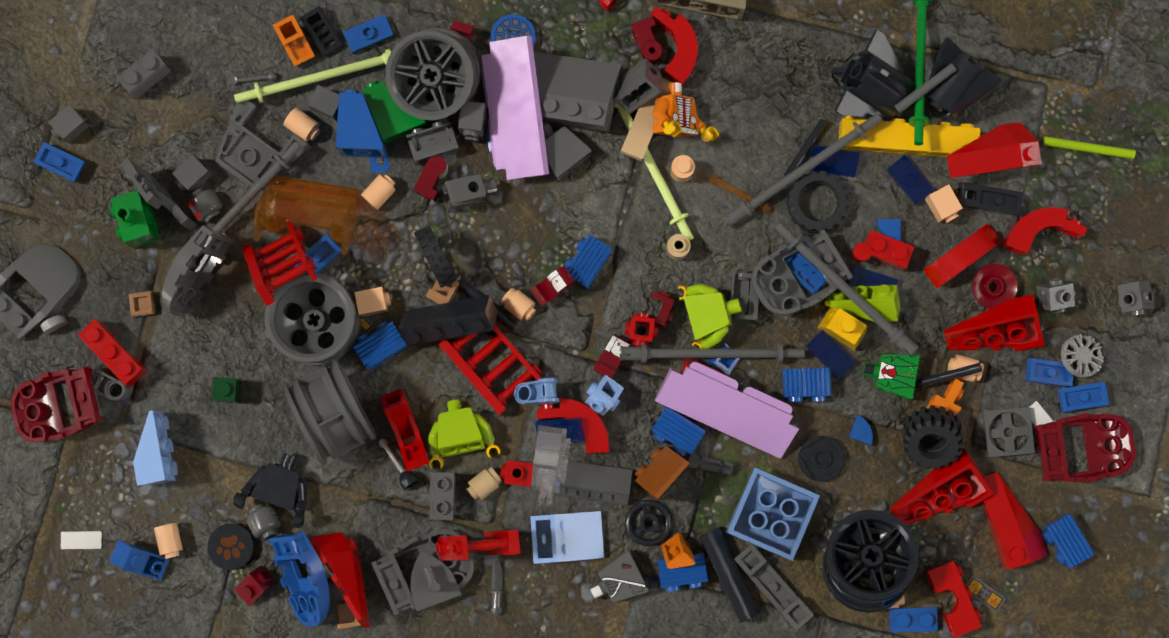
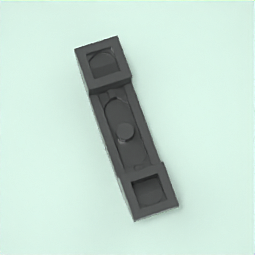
[734,544,814,631]

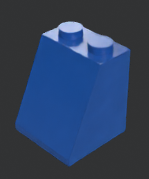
[336,90,388,158]

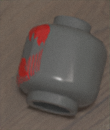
[189,188,223,223]

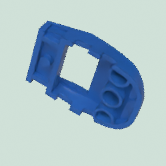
[268,531,330,626]

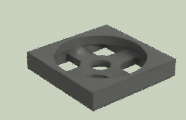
[982,407,1035,458]

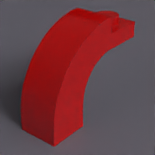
[650,7,698,87]
[1001,207,1087,256]
[923,223,1001,288]
[380,388,430,471]
[537,399,609,454]

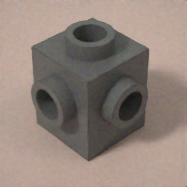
[1036,278,1076,313]
[1117,281,1154,316]

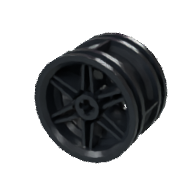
[822,510,919,613]

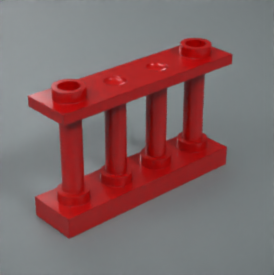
[242,221,317,306]
[438,320,542,416]
[436,529,520,561]

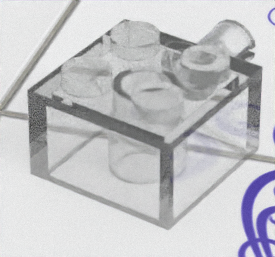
[531,426,571,505]

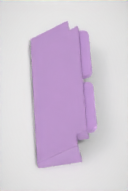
[481,36,549,180]
[655,362,799,459]

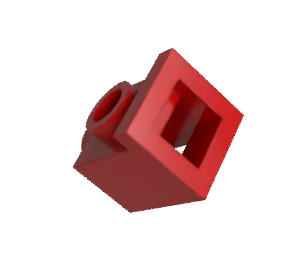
[500,460,535,487]

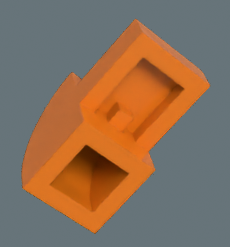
[273,15,315,66]
[926,379,964,416]

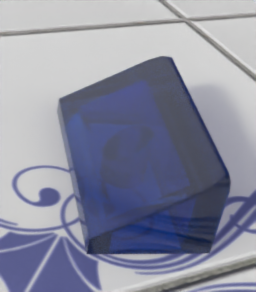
[810,145,860,178]

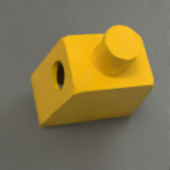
[817,308,867,351]

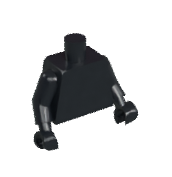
[233,453,307,528]

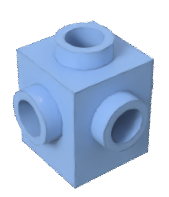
[584,374,624,416]

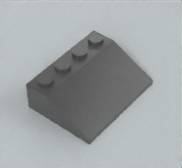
[534,52,622,132]

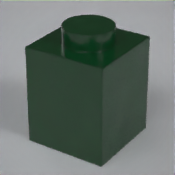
[212,377,242,403]

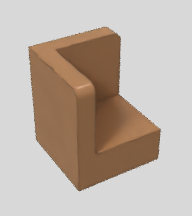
[425,280,460,304]
[337,603,361,629]

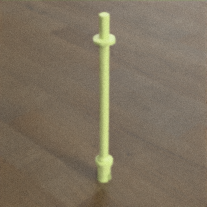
[234,49,414,103]
[614,101,694,241]

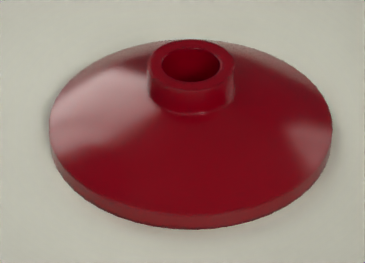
[972,264,1018,309]

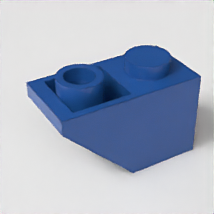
[109,539,170,581]

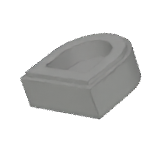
[40,315,68,335]

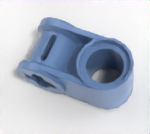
[514,378,559,405]

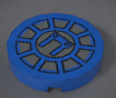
[491,14,536,48]

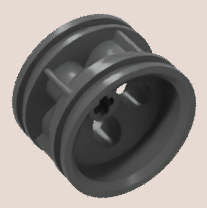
[265,273,362,366]

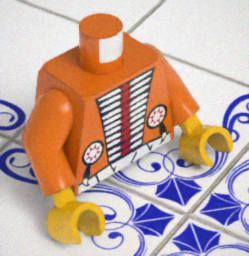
[652,83,719,142]

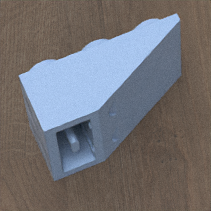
[133,410,178,486]
[530,511,604,564]

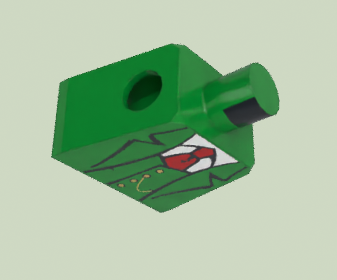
[862,354,920,400]

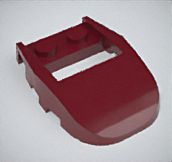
[11,367,104,442]
[1035,413,1136,482]

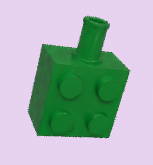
[110,190,161,249]

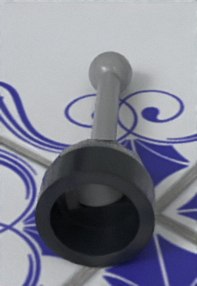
[379,439,419,490]

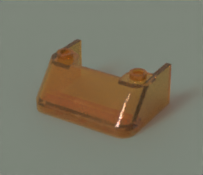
[254,176,360,255]

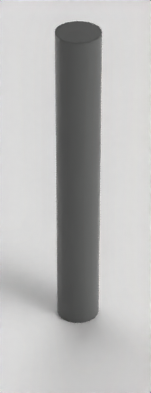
[894,64,957,113]

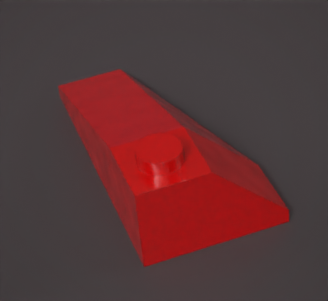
[947,122,1042,178]
[944,294,1045,351]
[890,447,994,525]
[982,472,1048,569]
[309,532,370,629]

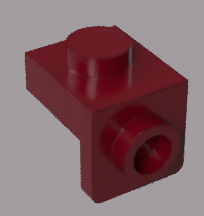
[651,290,675,328]
[234,565,276,607]

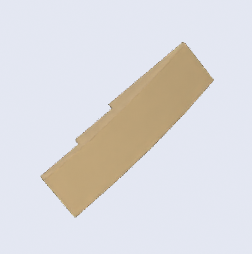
[620,77,674,161]

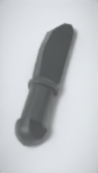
[491,561,503,616]

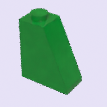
[362,81,427,144]

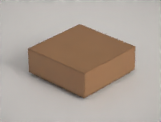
[129,291,156,317]

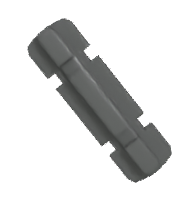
[688,455,733,475]

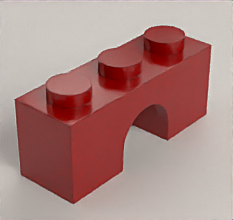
[78,319,148,387]
[924,560,982,638]

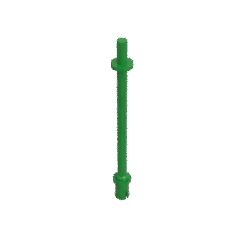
[909,0,931,146]

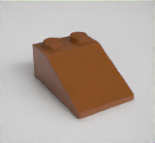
[635,446,690,499]

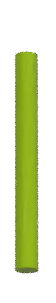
[1042,136,1136,159]

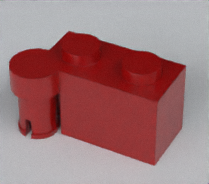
[852,230,914,272]

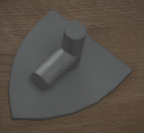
[411,551,461,611]

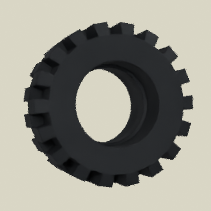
[903,405,963,469]

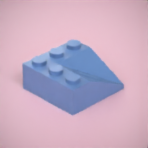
[726,468,820,561]

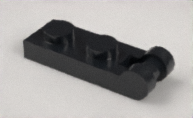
[957,182,1024,216]

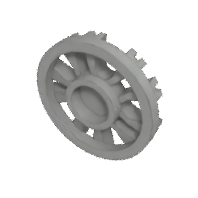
[1061,334,1104,378]

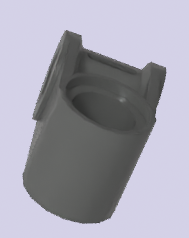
[91,367,132,402]

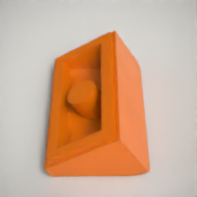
[661,532,696,569]

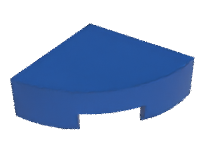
[876,219,901,241]
[849,415,873,445]

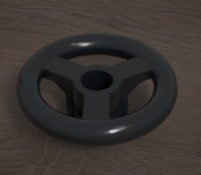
[625,500,672,546]

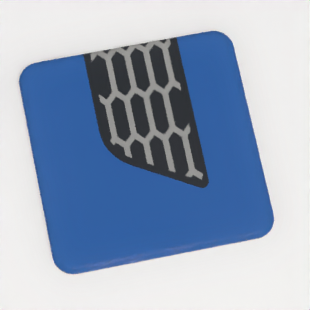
[370,157,389,173]

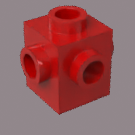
[625,313,659,347]

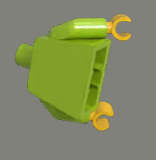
[678,284,742,349]
[428,400,500,469]

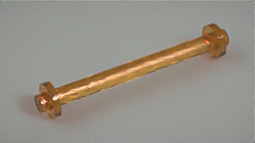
[709,174,770,213]

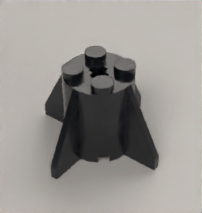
[831,30,915,118]
[924,37,1002,123]

